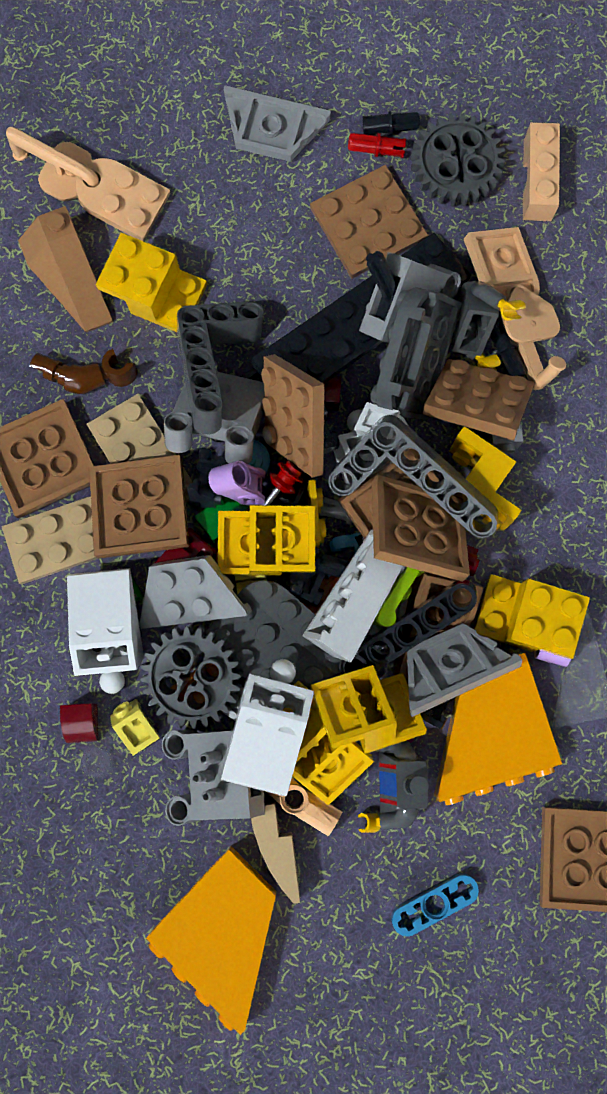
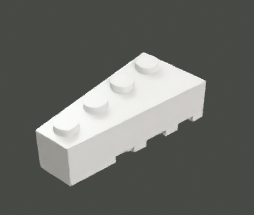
[303,530,406,662]

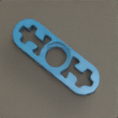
[391,873,479,936]

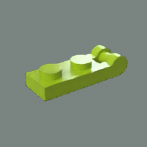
[372,567,424,627]

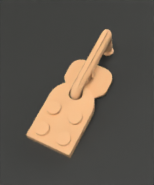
[6,127,170,241]
[464,227,567,390]

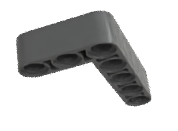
[177,302,264,435]
[328,415,498,538]

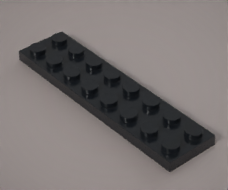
[251,233,472,384]

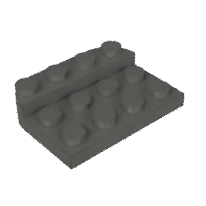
[371,287,462,421]
[205,580,342,690]

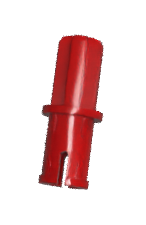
[348,133,406,158]

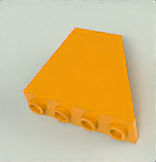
[434,653,562,806]
[146,846,277,1035]

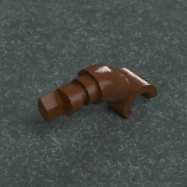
[30,348,137,394]

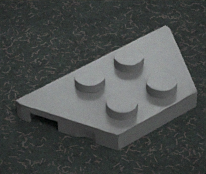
[224,86,331,162]
[139,555,252,629]
[407,623,522,717]

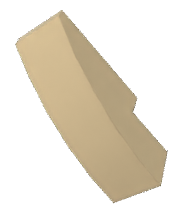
[251,802,300,904]

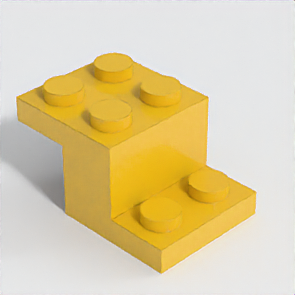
[95,233,208,332]
[449,426,522,531]
[218,505,315,575]
[474,574,590,659]
[311,665,426,754]
[283,680,374,805]

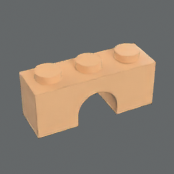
[523,122,560,221]

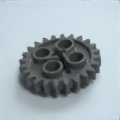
[410,113,505,207]
[140,624,244,729]

